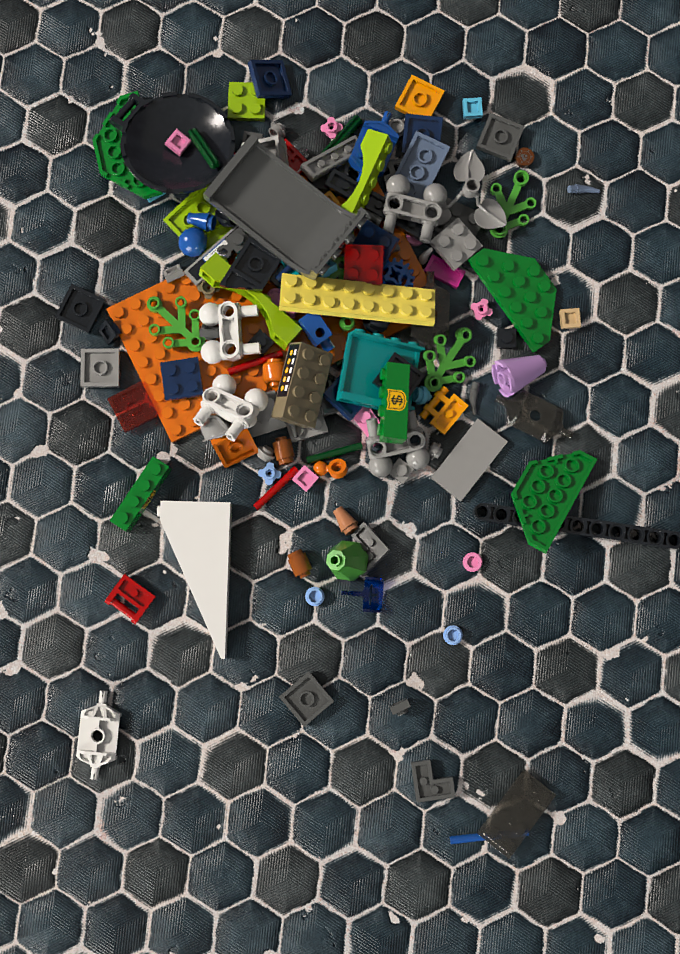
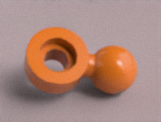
[313,459,348,479]

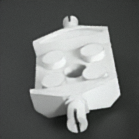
[76,690,122,780]

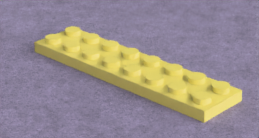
[279,273,435,327]

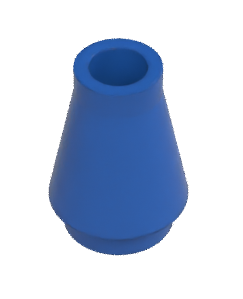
[187,212,217,232]

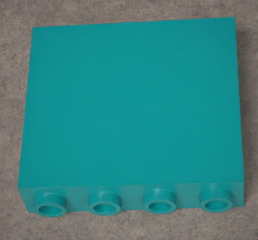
[336,329,425,410]

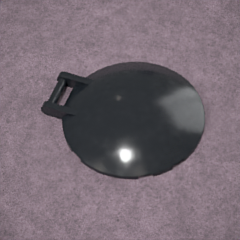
[109,92,235,194]

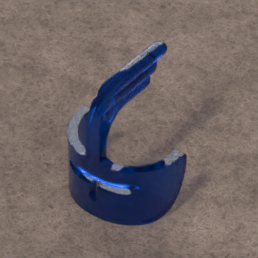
[341,577,384,613]

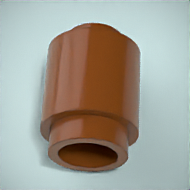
[272,436,295,465]
[287,549,313,579]

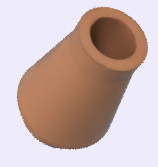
[333,506,358,536]

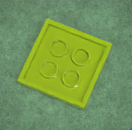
[163,186,233,257]

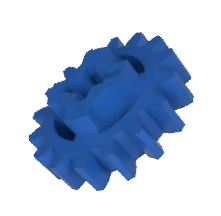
[383,258,415,287]

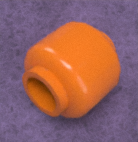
[262,359,284,387]

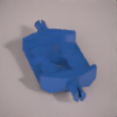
[348,111,399,182]

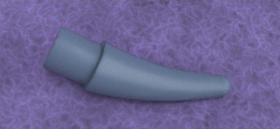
[567,184,600,194]

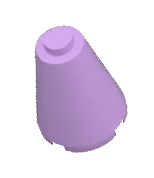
[491,355,547,397]

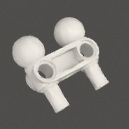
[199,301,261,364]
[193,374,268,441]

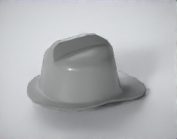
[200,415,232,442]

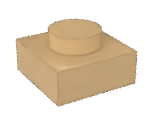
[559,308,581,330]

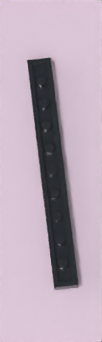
[324,169,479,274]

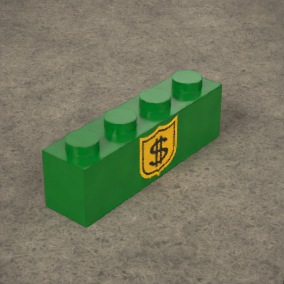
[377,362,410,444]
[110,456,172,533]

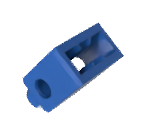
[298,314,335,352]

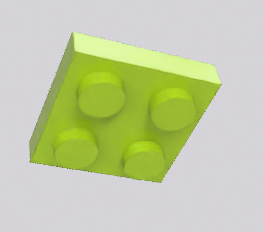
[228,82,266,121]

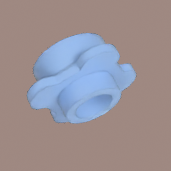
[258,462,281,485]

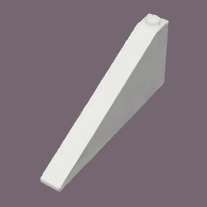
[157,501,232,659]

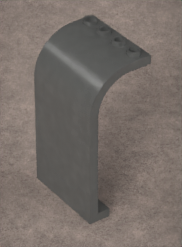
[203,133,367,280]

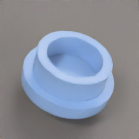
[305,587,324,606]
[443,625,463,645]

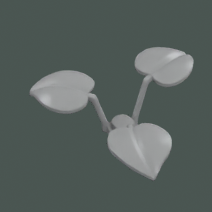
[426,150,507,229]

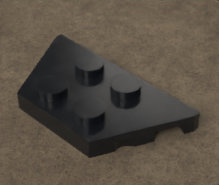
[220,236,281,291]

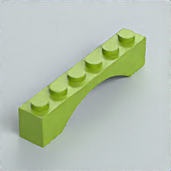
[340,129,393,245]
[199,252,303,351]

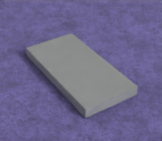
[431,418,508,502]

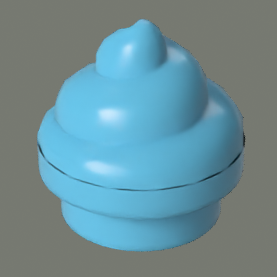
[412,386,432,405]

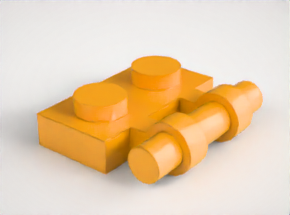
[419,386,469,435]

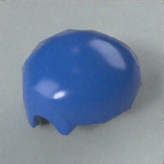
[178,227,208,257]

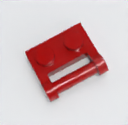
[105,574,157,625]

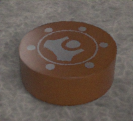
[515,148,534,168]

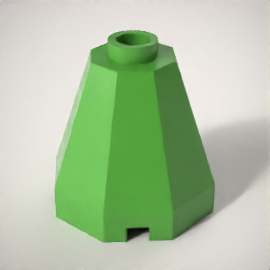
[326,540,368,581]

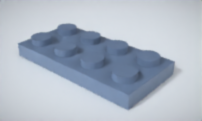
[384,131,450,205]

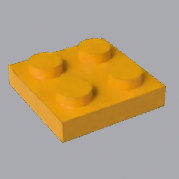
[395,75,445,116]

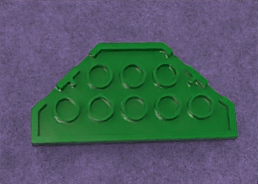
[92,91,163,199]
[467,248,557,353]
[511,450,597,554]

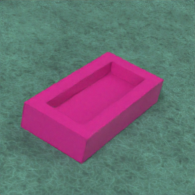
[424,254,466,290]

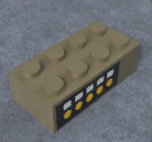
[271,342,333,428]

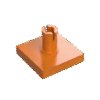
[210,429,258,468]

